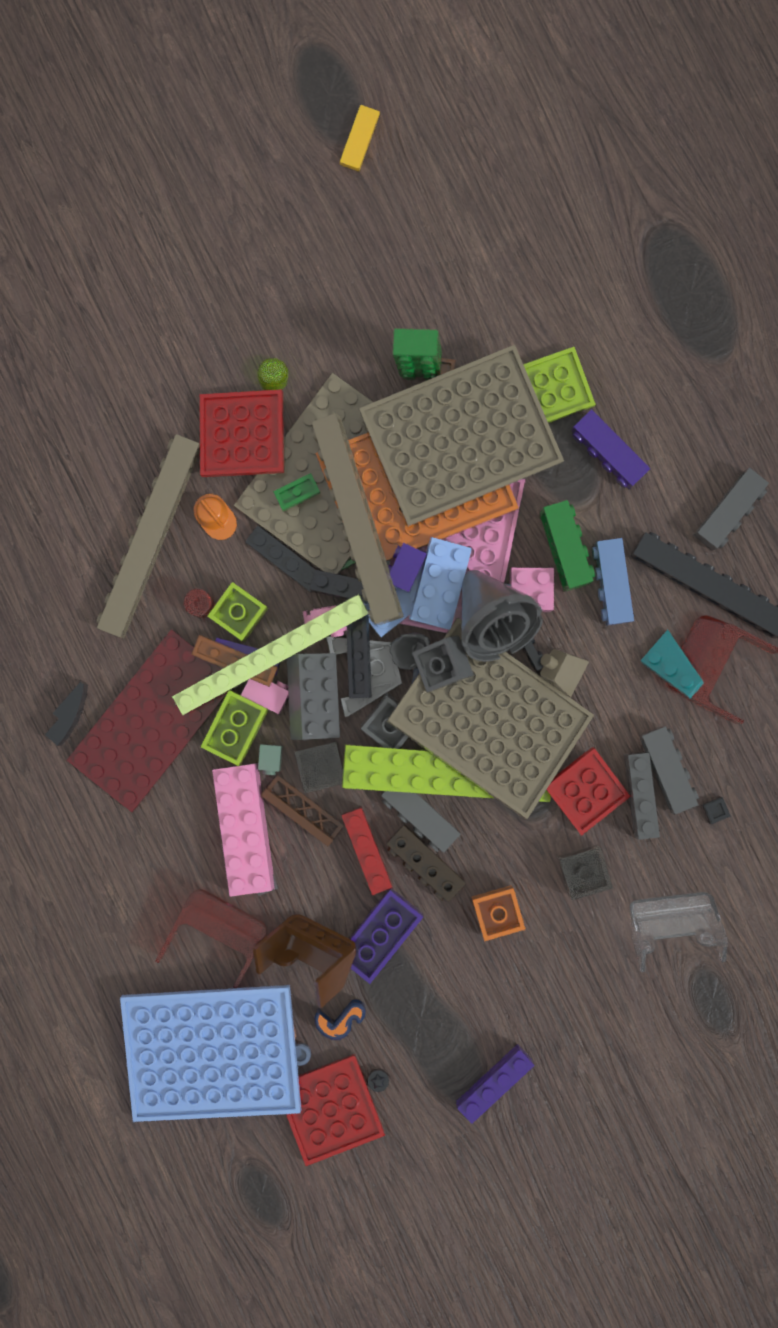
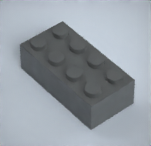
[287,653,340,740]

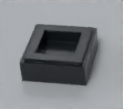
[702,797,731,824]

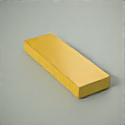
[340,105,380,171]

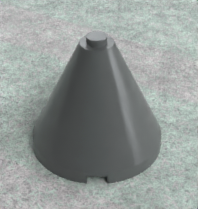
[461,570,543,661]

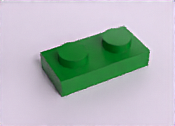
[273,473,321,512]

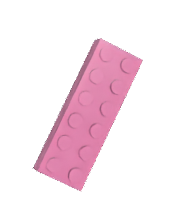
[212,763,274,897]

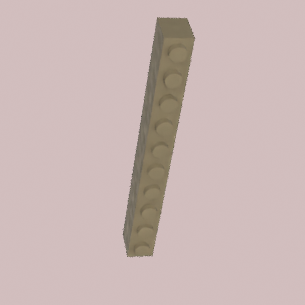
[311,413,404,625]
[96,434,200,638]

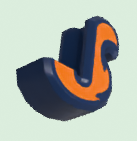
[314,999,366,1040]

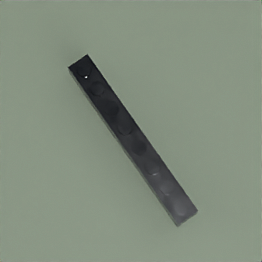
[630,532,778,639]

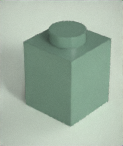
[258,744,283,775]

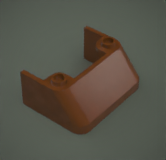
[253,914,356,1008]

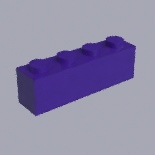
[571,409,651,489]
[456,1044,535,1124]

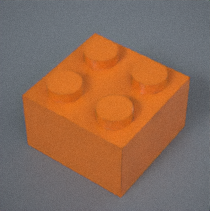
[471,885,525,941]

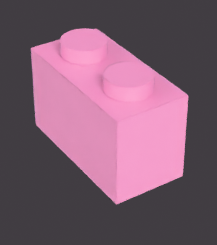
[241,679,289,714]

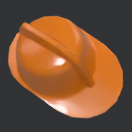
[194,494,237,540]

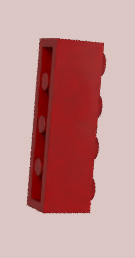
[342,806,392,895]

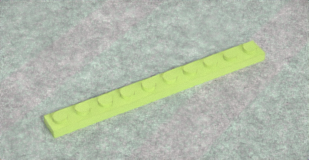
[172,595,368,715]

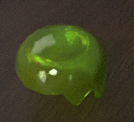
[257,358,289,390]

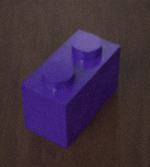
[388,543,427,592]

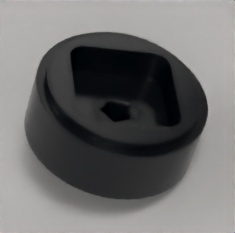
[368,1069,389,1092]

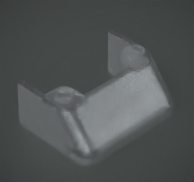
[630,892,728,972]

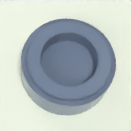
[295,1043,311,1066]

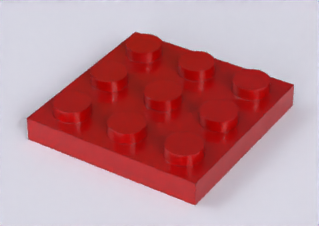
[546,747,631,836]

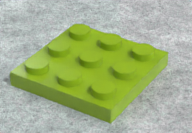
[523,347,596,423]

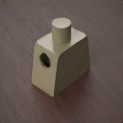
[540,649,589,697]

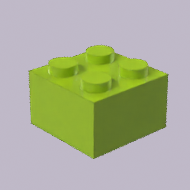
[208,582,269,642]

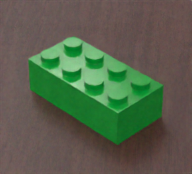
[393,329,442,380]
[539,500,595,592]

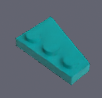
[641,630,704,699]

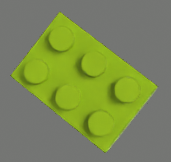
[201,690,269,766]

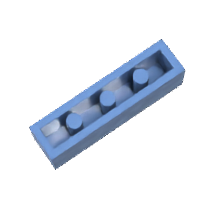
[592,538,634,626]

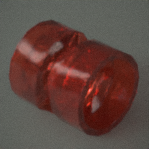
[184,589,215,618]

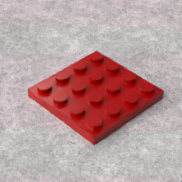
[200,389,284,477]
[286,1054,385,1166]

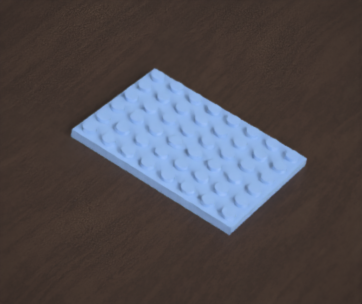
[120,985,302,1122]

